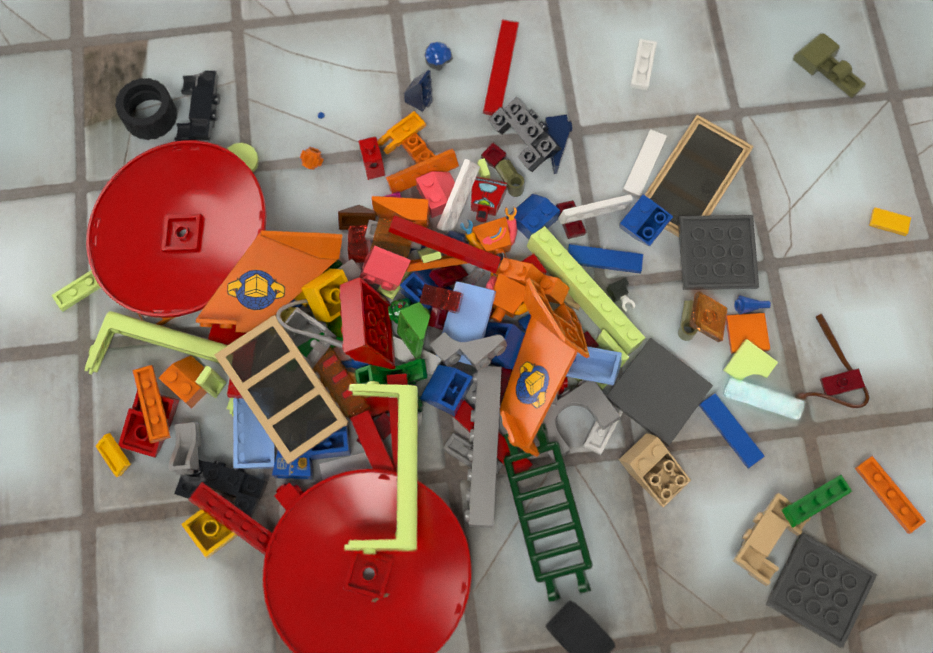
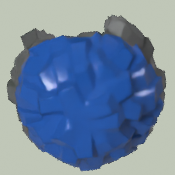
[424,42,453,71]

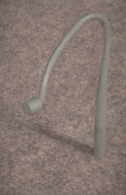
[276,299,343,348]

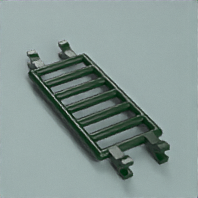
[503,424,593,602]

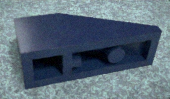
[545,114,572,174]

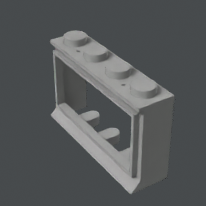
[252,307,337,399]

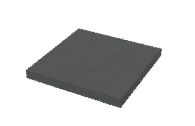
[678,215,759,290]
[606,338,713,447]
[766,533,877,648]

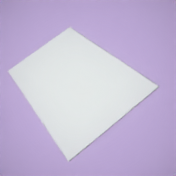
[319,452,372,480]

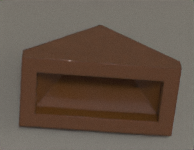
[338,205,376,230]

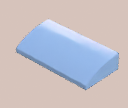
[436,281,496,366]
[566,347,622,385]
[233,388,275,469]

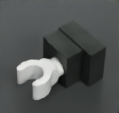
[606,277,635,313]

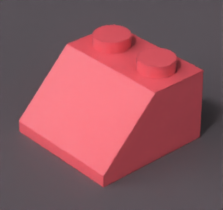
[416,171,455,218]
[359,245,410,291]

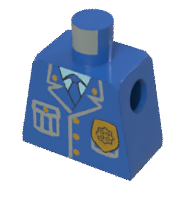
[272,433,313,480]

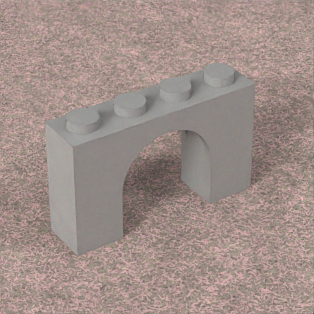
[535,380,620,462]

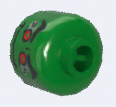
[388,298,415,324]

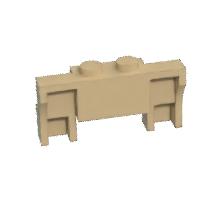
[733,493,811,586]

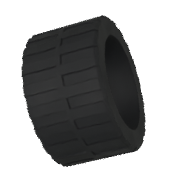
[115,78,177,140]
[546,601,615,653]

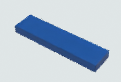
[568,244,643,274]
[699,393,765,468]

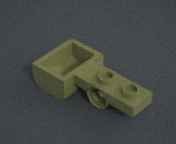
[793,33,866,98]

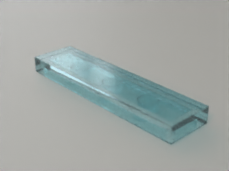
[723,376,806,421]

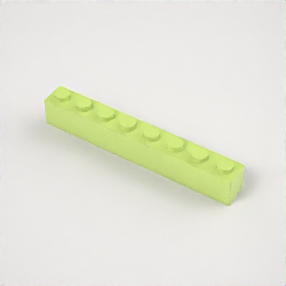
[526,226,645,355]

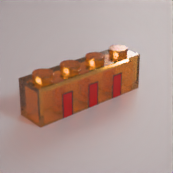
[313,346,371,421]

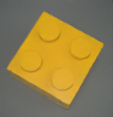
[301,269,348,323]
[181,510,237,559]

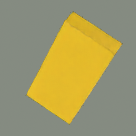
[869,207,911,236]
[95,433,131,477]

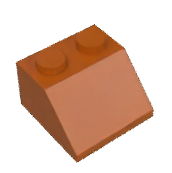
[159,355,207,409]

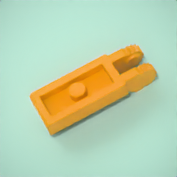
[377,111,426,154]

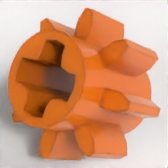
[300,147,324,170]

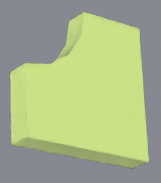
[723,339,778,382]

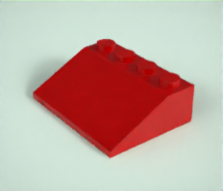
[339,277,396,369]

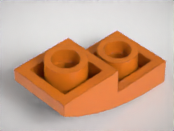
[401,133,435,164]

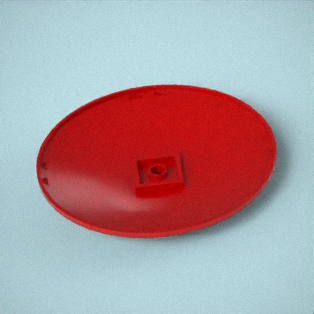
[86,140,267,318]
[263,469,471,653]

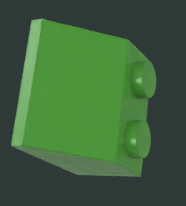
[397,302,430,360]

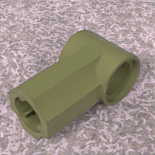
[495,159,524,197]
[678,300,701,341]

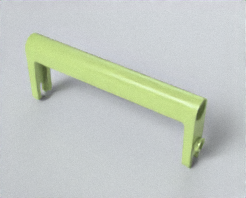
[84,311,257,417]
[345,381,418,554]

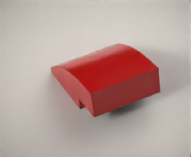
[118,391,179,458]

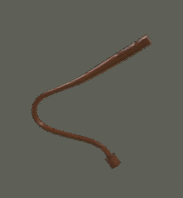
[795,314,870,408]

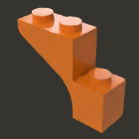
[496,257,570,305]

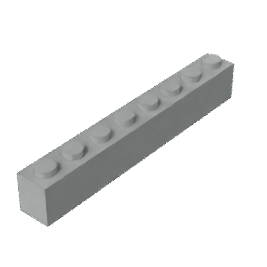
[465,366,501,528]

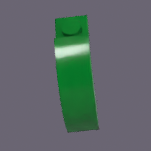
[355,358,428,385]

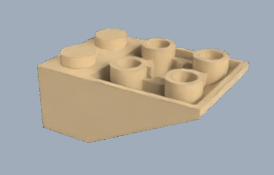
[619,433,691,508]

